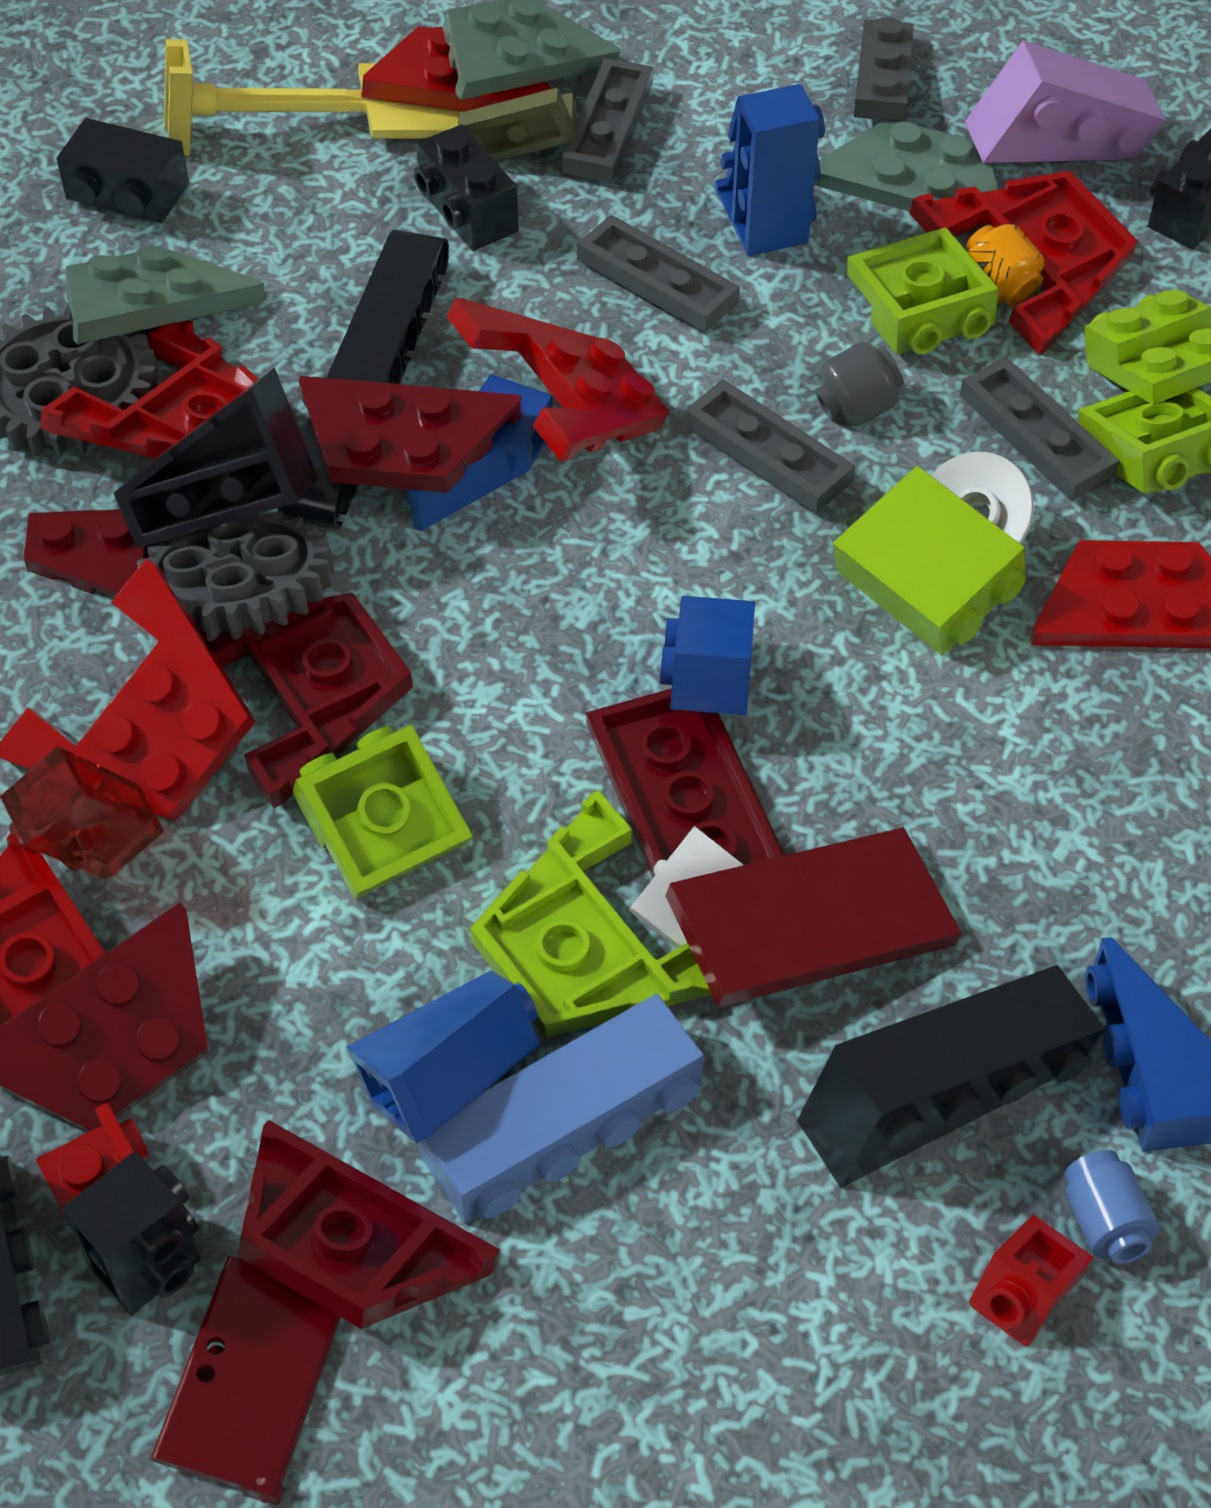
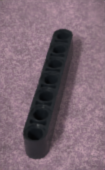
[278,229,449,530]

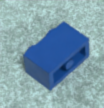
[660,596,755,715]

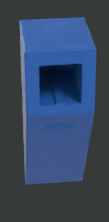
[407,374,553,531]
[1085,937,1211,1152]

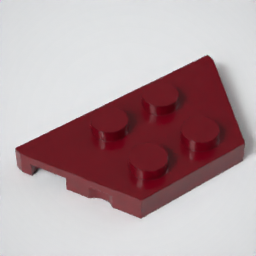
[299,376,523,493]
[0,902,209,1132]
[238,1120,500,1329]

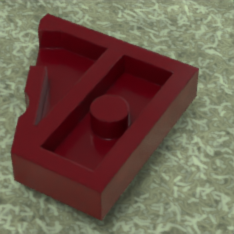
[24,509,149,596]

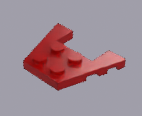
[909,171,1138,355]
[447,298,670,461]
[41,320,259,458]
[0,558,256,821]

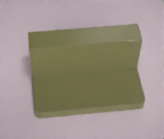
[458,87,576,161]

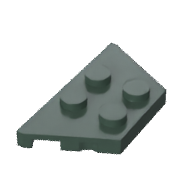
[442,0,621,100]
[814,120,998,230]
[66,246,264,344]

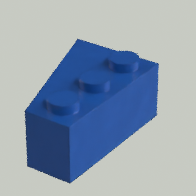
[714,84,825,256]

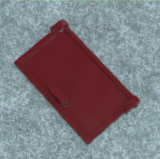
[150,1256,341,1505]

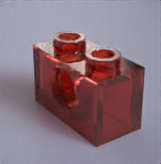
[0,746,164,879]

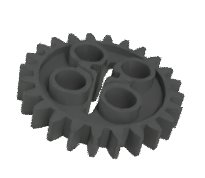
[0,305,159,458]
[133,511,335,641]

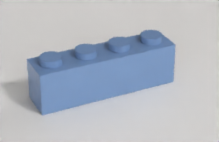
[419,993,704,1224]

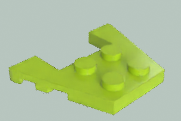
[470,789,712,1038]

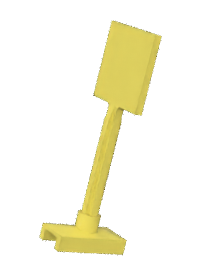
[164,39,464,156]

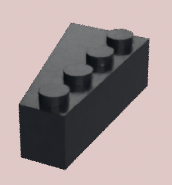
[797,965,1105,1188]

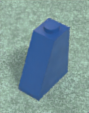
[346,971,540,1144]

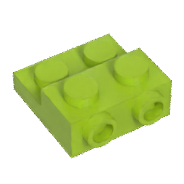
[847,227,999,355]
[1085,290,1211,405]
[1078,388,1211,494]
[292,724,473,899]

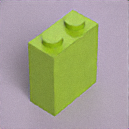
[833,465,1026,655]

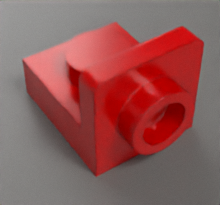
[35,1102,150,1225]
[969,1214,1094,1346]

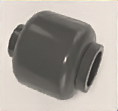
[815,341,904,427]

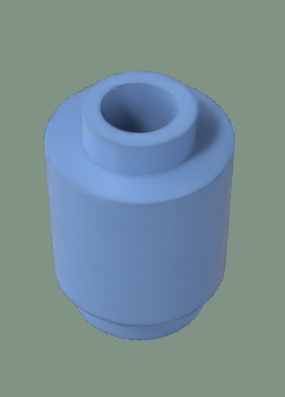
[1064,1150,1160,1264]

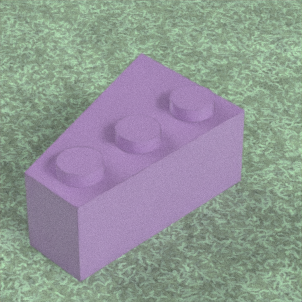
[965,40,1166,163]

